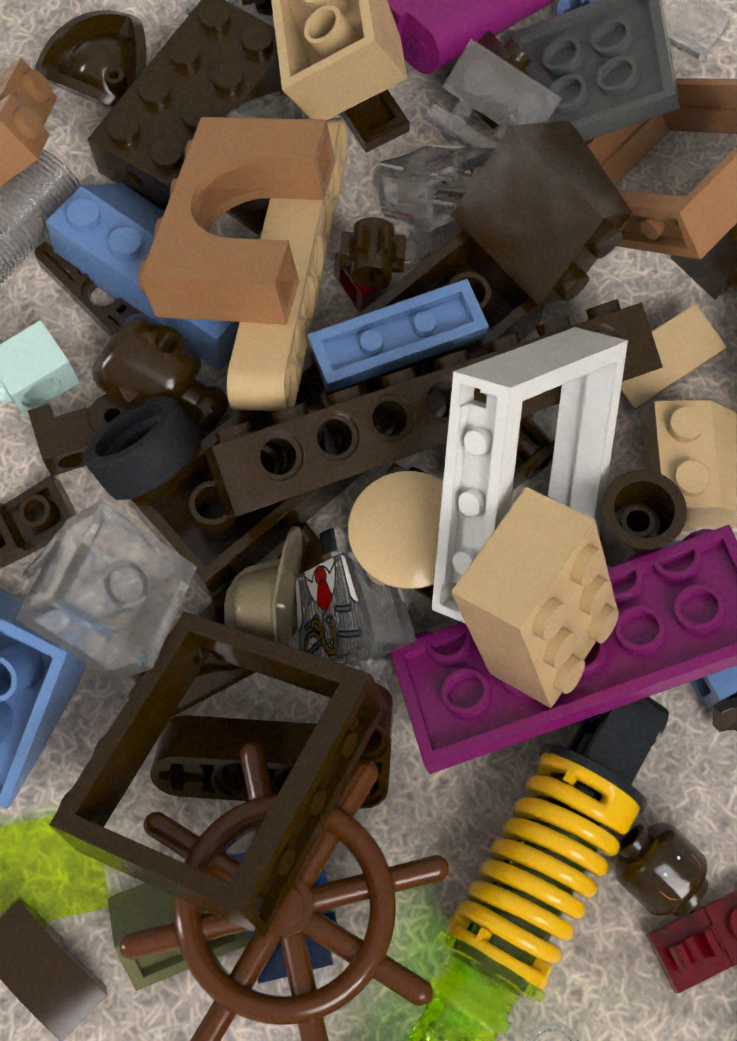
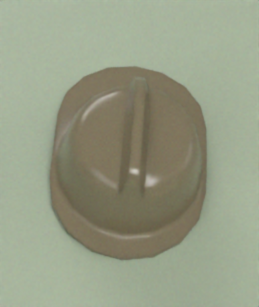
[224,526,302,647]

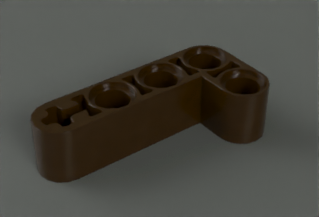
[150,683,394,809]

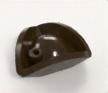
[35,10,146,109]

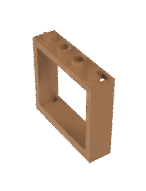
[585,78,737,259]

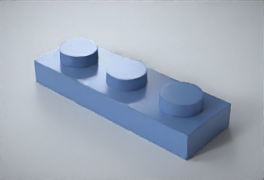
[307,279,489,393]

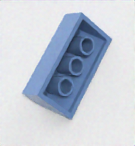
[45,183,240,372]

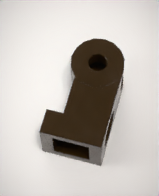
[28,394,129,476]

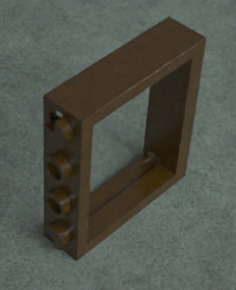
[49,612,388,937]

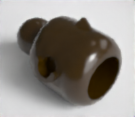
[92,314,229,436]

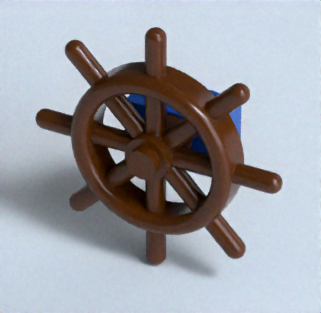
[119,742,449,1041]

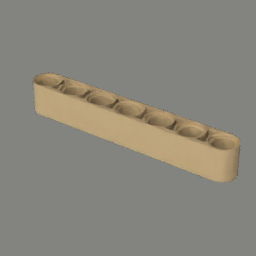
[227,118,348,411]

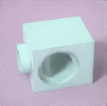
[0,320,80,416]

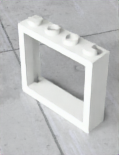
[432,327,628,624]

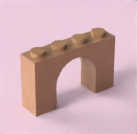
[138,117,335,325]

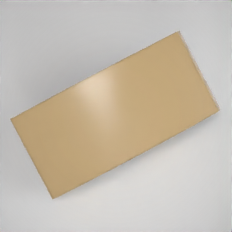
[621,304,727,410]

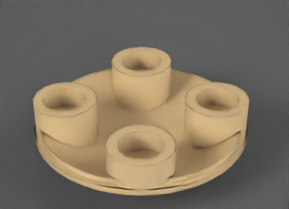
[348,471,443,589]

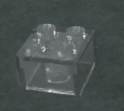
[15,501,197,682]

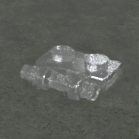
[424,39,562,165]

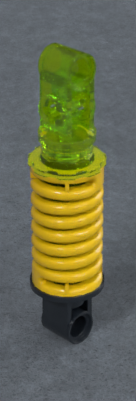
[406,697,669,1041]

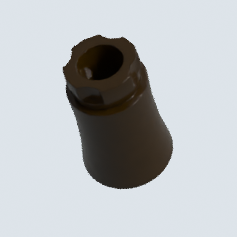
[599,470,687,567]

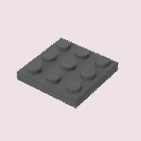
[510,0,681,141]

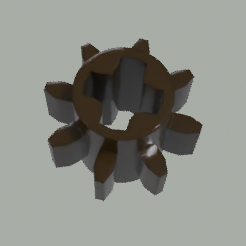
[339,217,406,287]

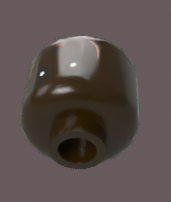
[615,822,709,916]

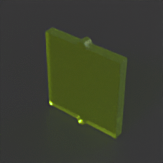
[0,816,109,921]

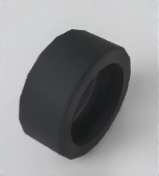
[84,395,200,500]

